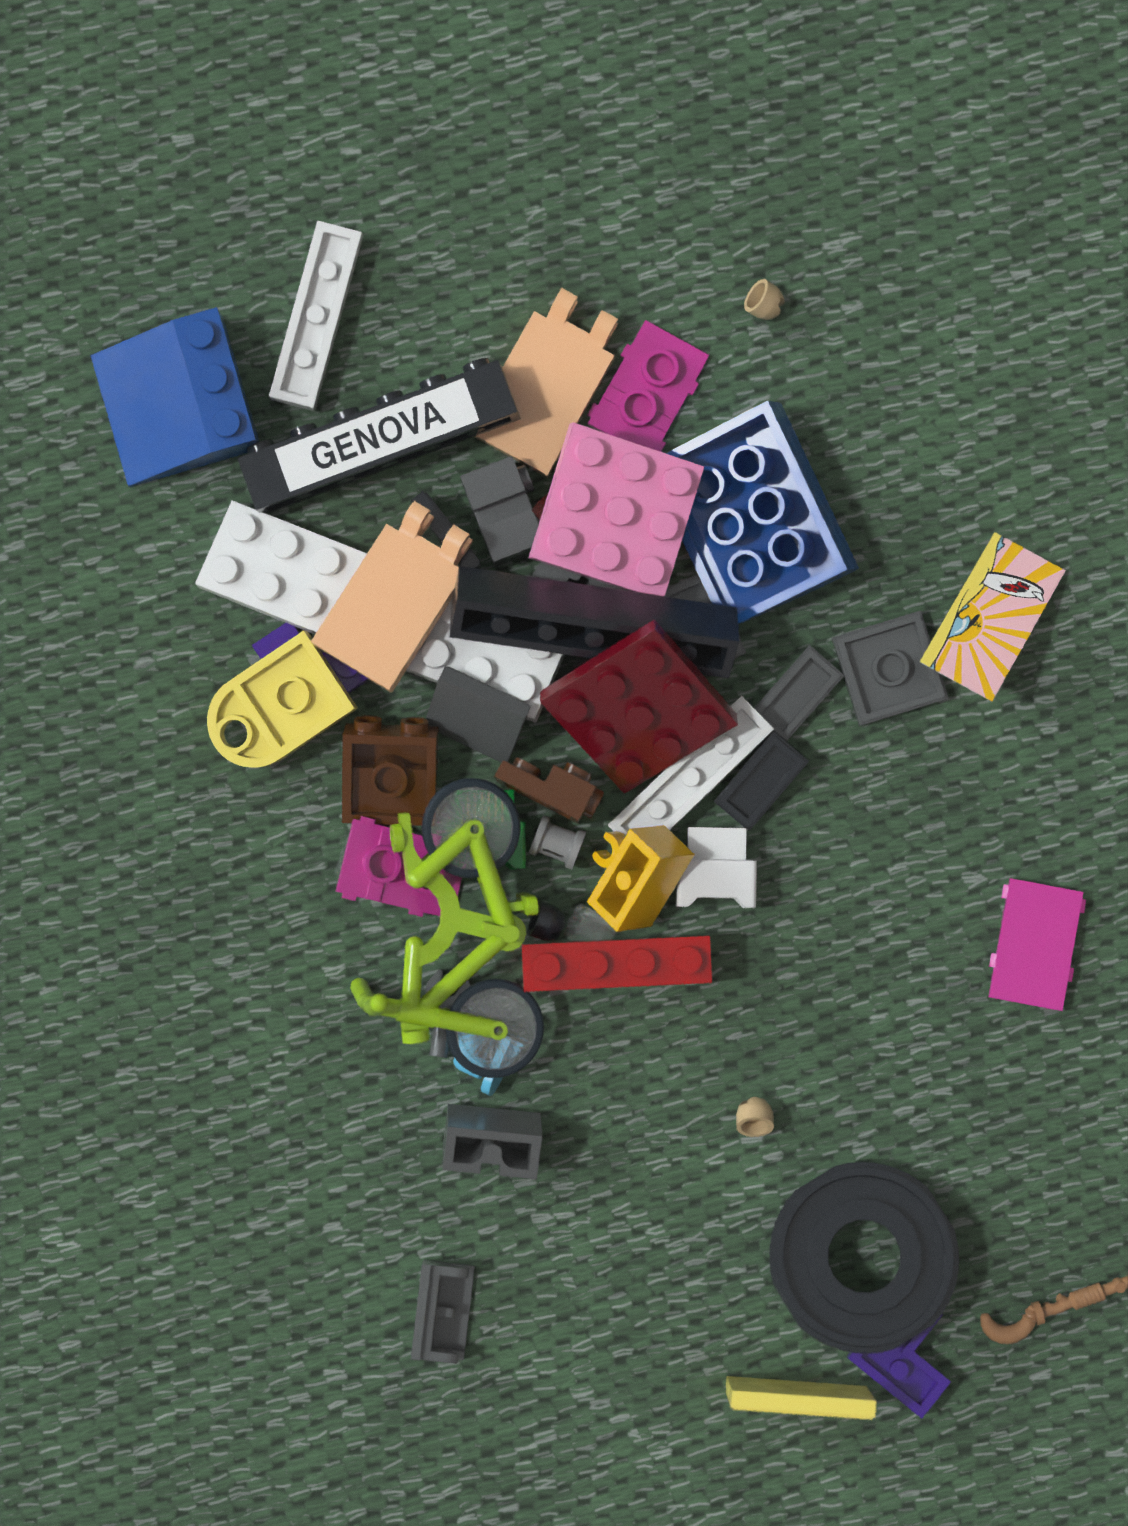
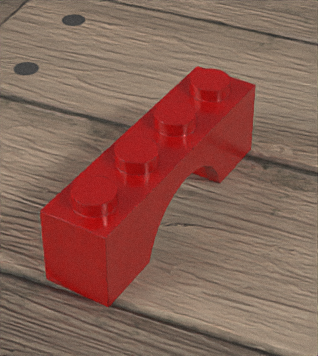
[522,936,712,992]

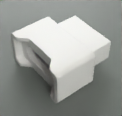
[676,827,757,908]

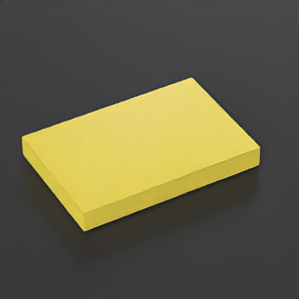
[726,1376,876,1420]

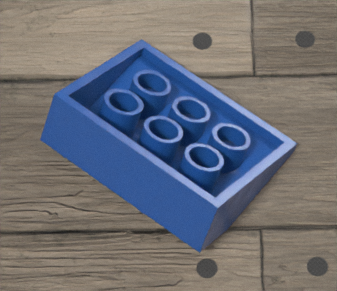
[666,401,859,625]

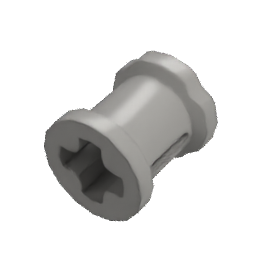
[528,815,586,870]

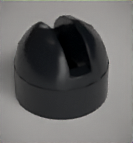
[527,900,566,941]

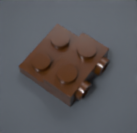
[342,715,439,826]
[494,757,604,824]

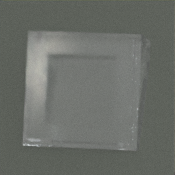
[564,904,616,942]

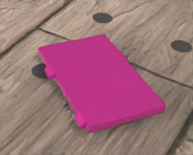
[587,320,709,452]
[335,816,466,917]
[988,878,1086,1011]

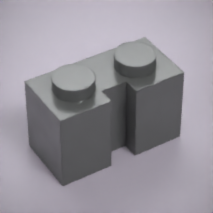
[460,456,543,568]
[443,1104,542,1179]

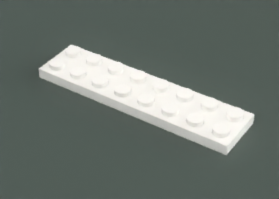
[195,500,565,723]

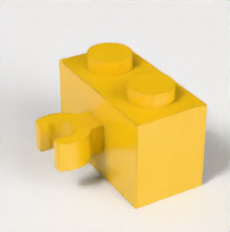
[587,825,695,932]

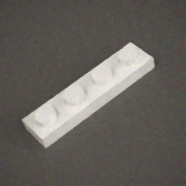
[269,220,363,411]
[608,696,774,836]

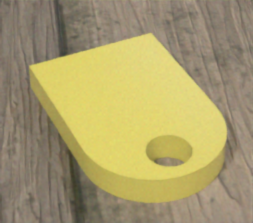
[207,630,358,768]

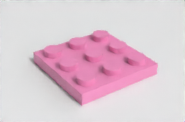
[528,422,704,597]

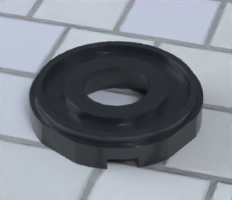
[769,1162,959,1354]

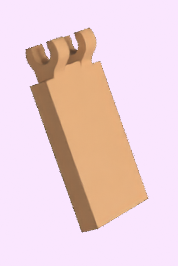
[475,288,618,478]
[311,501,473,693]

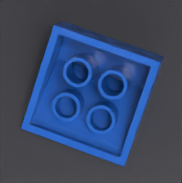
[91,307,259,487]

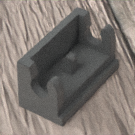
[411,1259,475,1363]

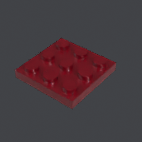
[540,619,738,794]

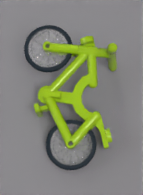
[350,778,544,1078]

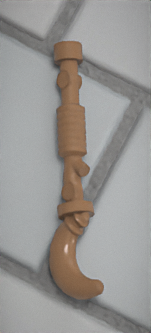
[980,1276,1128,1344]

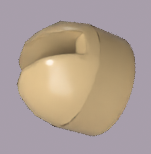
[744,279,785,320]
[736,1097,774,1137]

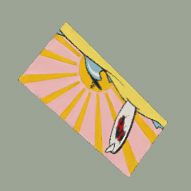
[920,532,1066,702]

